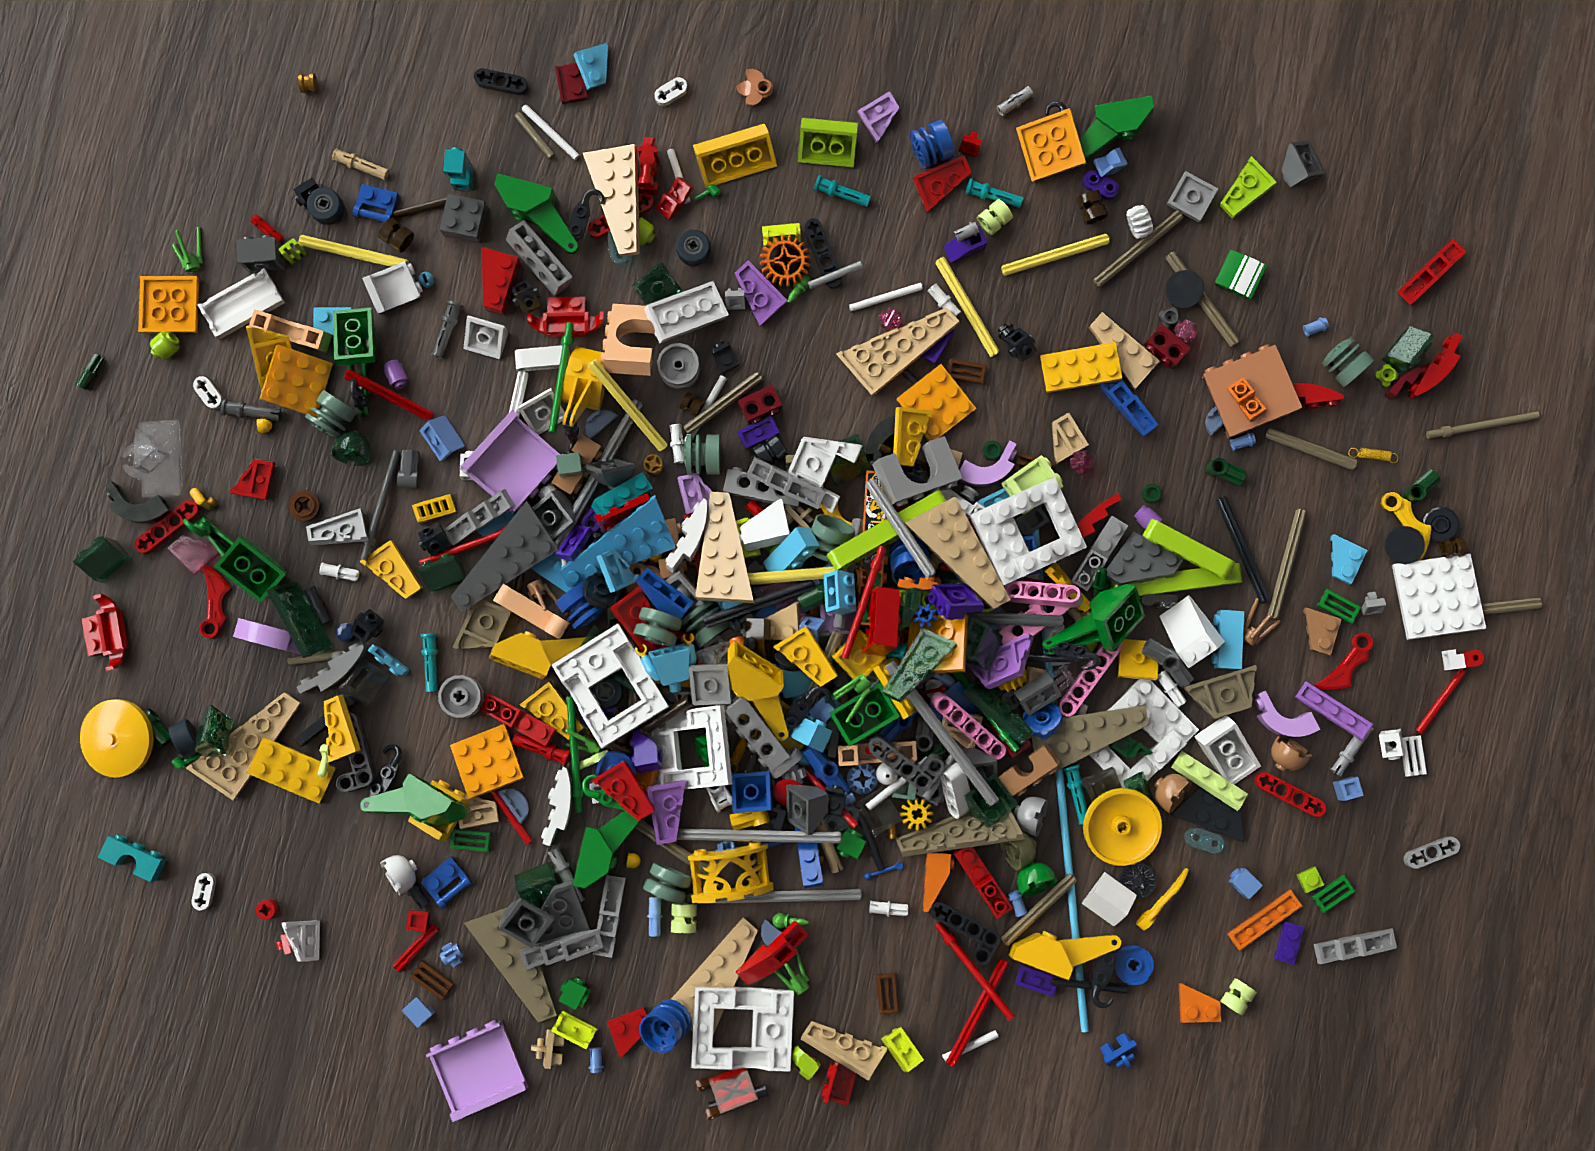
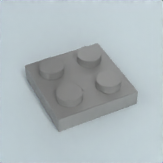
[1166,171,1218,223]
[689,664,732,705]

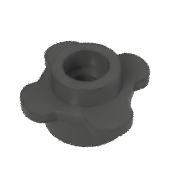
[1159,307,1180,328]

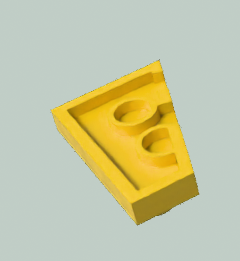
[893,407,933,467]
[324,695,361,763]

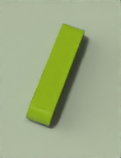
[1142,519,1235,580]

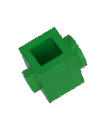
[836,827,866,859]
[559,977,591,1010]

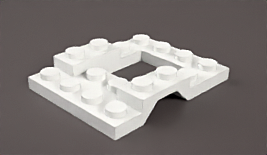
[969,477,1087,585]
[552,624,669,749]
[1089,679,1199,790]
[648,705,732,789]
[691,986,794,1071]

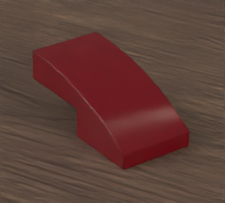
[1384,367,1422,400]

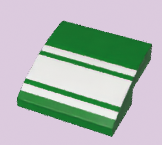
[1215,250,1267,300]

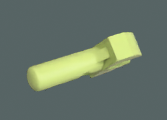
[318,744,330,777]
[579,750,608,770]

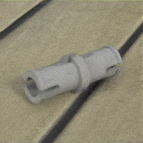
[997,86,1034,117]

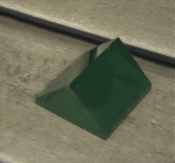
[632,262,681,306]
[965,773,1018,827]

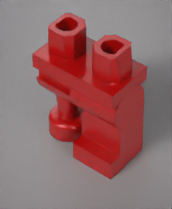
[638,137,660,195]

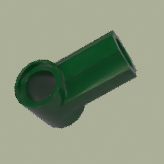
[1205,458,1247,487]
[1403,469,1441,504]
[796,582,825,613]
[145,709,172,748]

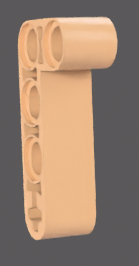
[493,584,569,640]

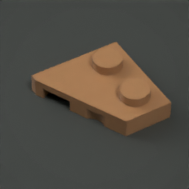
[1303,607,1341,656]

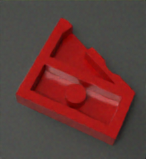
[229,459,275,500]
[607,1007,647,1058]

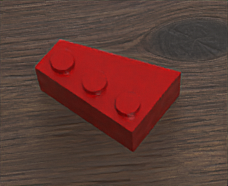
[482,247,521,316]
[862,586,902,656]

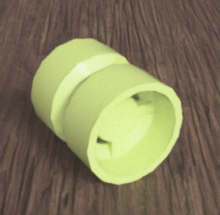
[977,199,1013,235]
[671,903,697,933]
[1221,978,1257,1016]

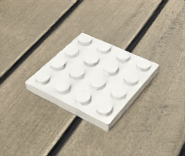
[1392,554,1486,640]

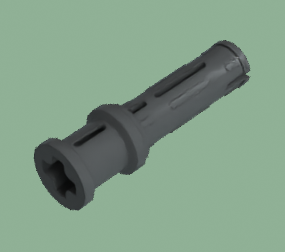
[431,300,464,359]
[221,399,282,421]

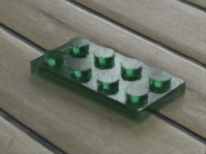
[267,581,333,658]

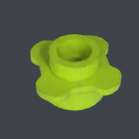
[1375,364,1398,387]

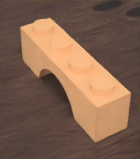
[249,309,332,353]
[837,740,917,766]

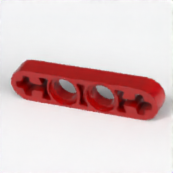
[588,193,654,239]
[135,500,201,554]
[1254,772,1326,817]

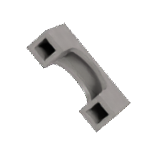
[872,436,962,507]

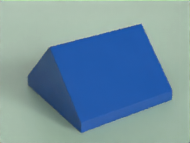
[731,771,774,814]

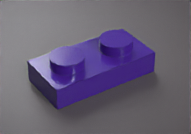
[920,330,955,365]
[737,416,780,450]
[556,525,593,561]
[1274,921,1304,965]
[1015,965,1058,997]

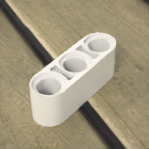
[515,346,570,371]
[940,763,974,819]

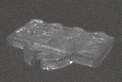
[122,420,183,498]

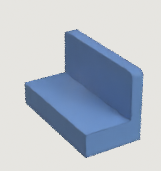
[420,415,465,462]

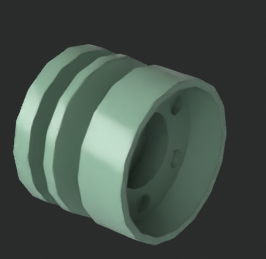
[1321,336,1374,387]
[305,390,357,439]
[684,434,720,475]
[811,514,853,562]
[682,601,731,649]

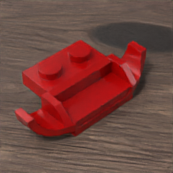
[527,297,604,337]
[81,594,129,671]

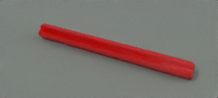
[946,959,1009,1067]

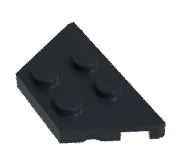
[1171,786,1244,842]

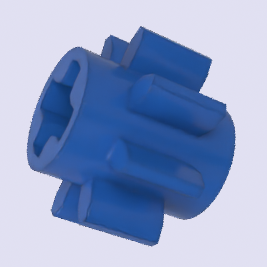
[913,604,937,629]

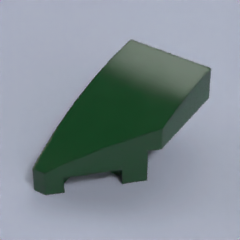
[1110,735,1153,758]

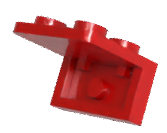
[821,1061,856,1106]

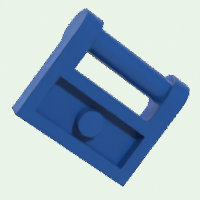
[352,184,399,224]
[421,856,473,909]

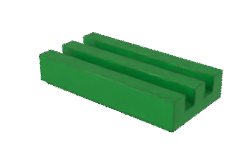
[1317,589,1361,624]
[450,829,492,852]
[1311,875,1356,913]

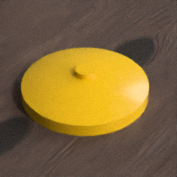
[80,699,154,777]
[1083,788,1162,866]

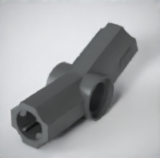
[1141,638,1194,687]

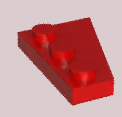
[912,155,971,213]
[594,493,650,534]
[591,760,656,821]

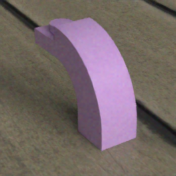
[959,441,1017,487]
[233,618,306,655]
[1254,691,1320,737]

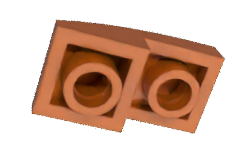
[1227,377,1266,422]
[897,576,939,591]

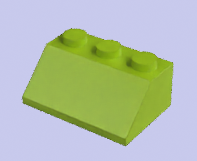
[798,118,858,167]

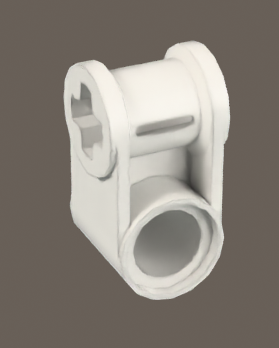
[706,785,732,813]

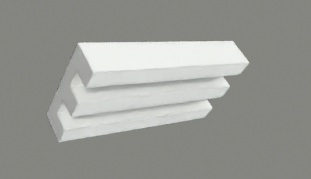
[1402,736,1427,776]

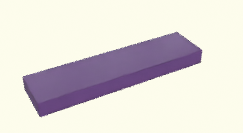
[1295,681,1373,741]

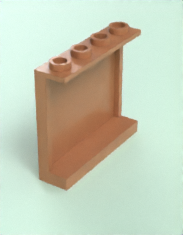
[1202,344,1302,439]

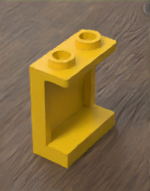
[408,780,470,842]

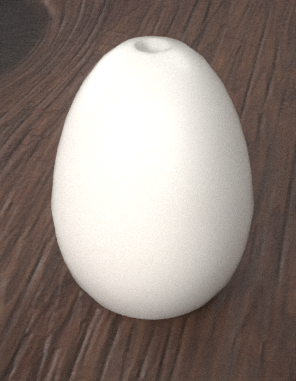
[876,763,899,785]

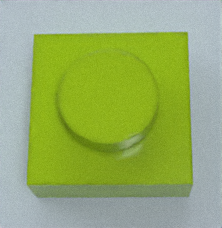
[1297,867,1324,893]

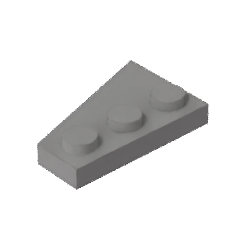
[306,508,369,545]

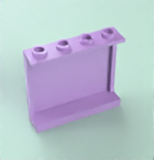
[460,410,563,514]
[426,1020,529,1122]

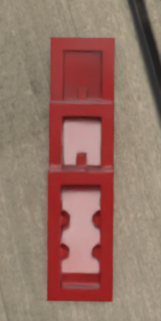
[1397,238,1467,305]
[1077,493,1122,538]

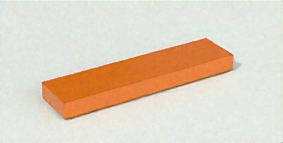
[1227,890,1302,951]

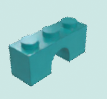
[443,147,474,191]
[591,472,653,516]
[98,834,167,882]

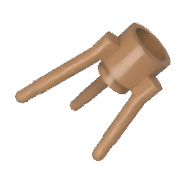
[527,580,569,616]
[1243,598,1281,647]

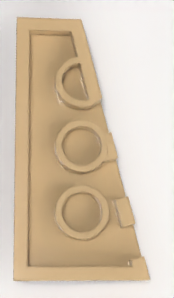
[1089,312,1159,390]
[801,1021,888,1081]

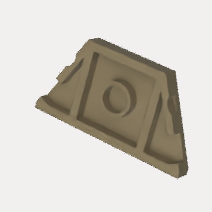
[453,591,512,649]
[1184,665,1257,719]

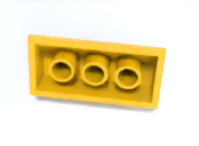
[693,124,777,188]

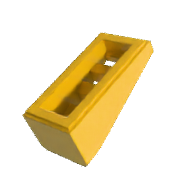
[412,494,456,525]

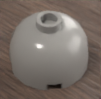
[1014,797,1048,837]

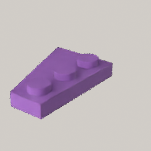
[735,260,787,327]
[647,780,686,845]

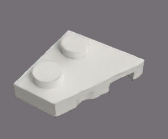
[282,920,320,962]

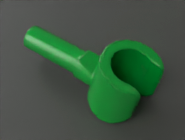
[694,184,721,201]
[172,753,201,769]

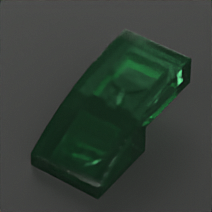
[899,588,922,626]

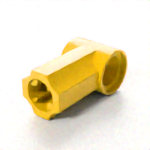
[729,811,771,830]

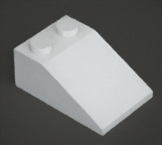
[1159,595,1225,668]
[1194,715,1261,784]

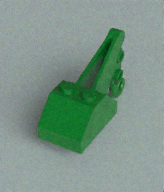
[183,517,287,603]
[573,775,641,888]

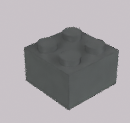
[439,194,488,243]
[236,235,286,272]

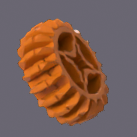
[760,235,810,287]

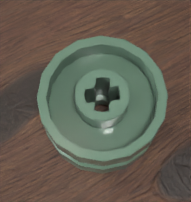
[633,607,683,647]
[643,862,692,905]

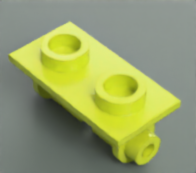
[762,223,801,246]

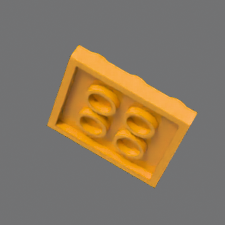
[1016,108,1087,182]
[138,276,199,333]
[260,344,333,417]
[896,364,976,441]
[906,613,968,675]
[450,724,524,800]

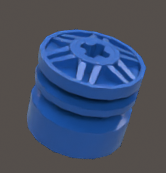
[910,119,955,169]
[888,537,931,585]
[555,581,605,630]
[639,999,692,1053]

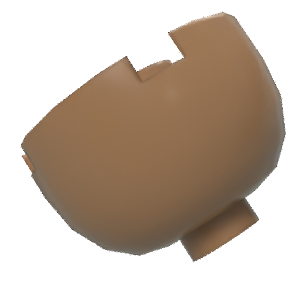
[1271,735,1312,771]
[1155,774,1192,813]

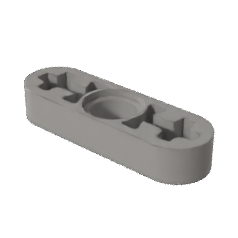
[1404,837,1460,869]

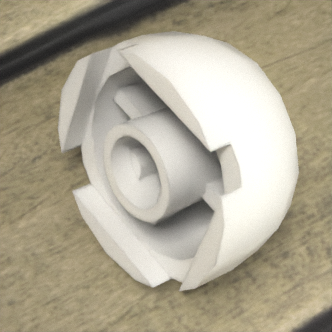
[380,855,417,896]

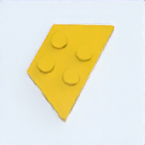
[246,326,292,392]

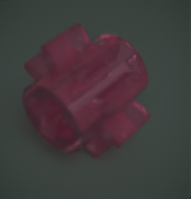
[878,308,903,331]
[1173,319,1198,343]
[1070,450,1094,474]

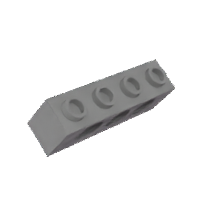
[506,220,572,297]
[723,467,800,509]
[724,696,790,771]

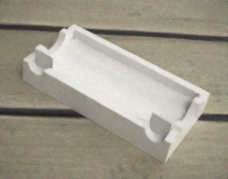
[198,268,285,340]
[644,281,729,343]

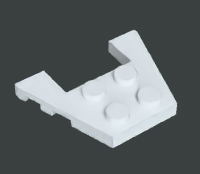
[788,437,862,513]

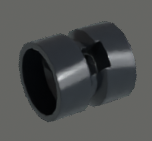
[752,434,788,465]

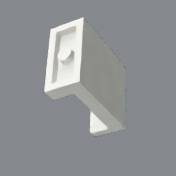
[362,261,423,314]

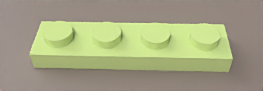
[1171,751,1248,811]

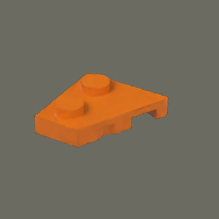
[1179,983,1221,1023]

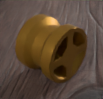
[298,73,318,93]
[644,454,664,475]

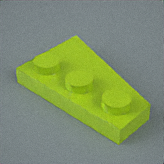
[1220,156,1277,219]

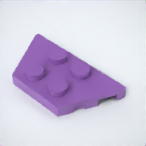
[965,633,1033,690]

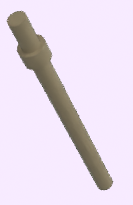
[1426,412,1540,439]

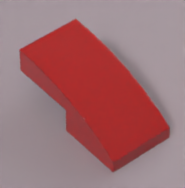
[656,177,694,219]

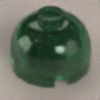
[331,431,371,466]

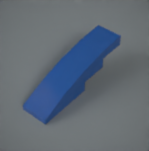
[1098,380,1158,436]

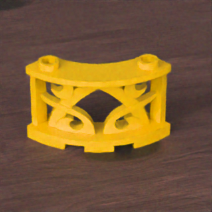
[688,841,774,903]

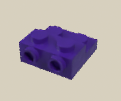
[928,584,984,620]

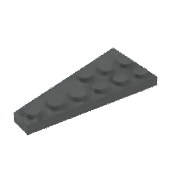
[451,501,559,613]

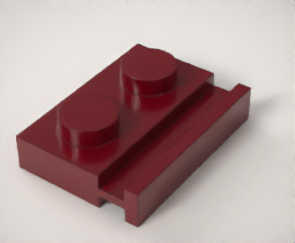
[555,62,588,104]

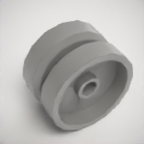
[657,343,700,390]
[438,675,485,718]

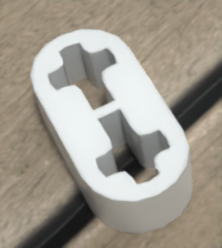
[655,77,687,106]
[193,376,223,410]
[192,873,216,910]

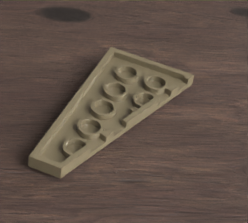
[1031,705,1149,778]
[896,796,1024,857]
[464,908,558,1022]

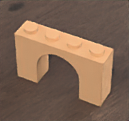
[600,304,655,376]

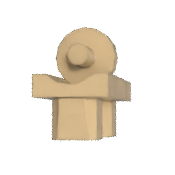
[785,505,813,531]
[531,1029,564,1069]

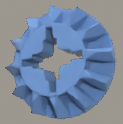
[847,764,878,794]

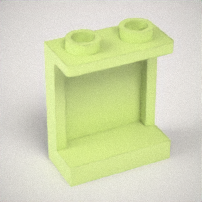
[1001,455,1064,515]

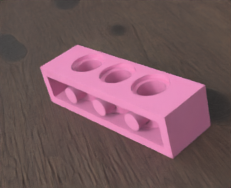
[996,592,1072,644]

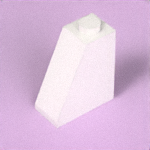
[739,499,790,551]

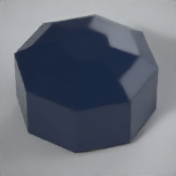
[336,623,355,642]

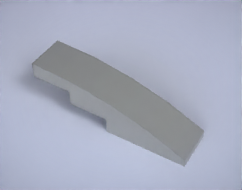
[747,457,826,509]
[444,489,515,546]
[593,875,626,958]
[1314,928,1397,964]
[519,929,604,970]

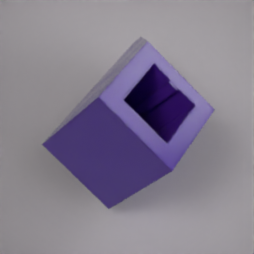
[943,226,987,263]
[631,729,663,773]

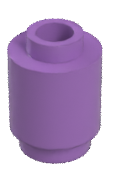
[384,360,409,389]
[1134,505,1162,529]

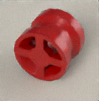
[255,899,279,920]

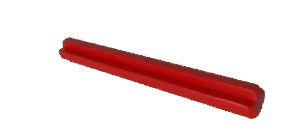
[344,369,433,421]

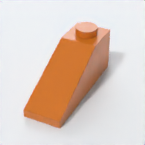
[923,852,954,912]

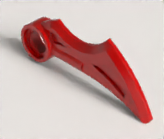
[199,564,231,639]
[1313,633,1373,690]

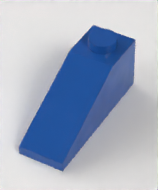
[636,568,694,620]

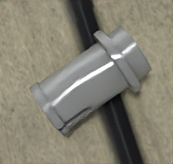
[954,222,979,242]

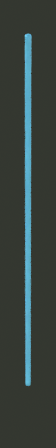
[1031,529,1089,1032]

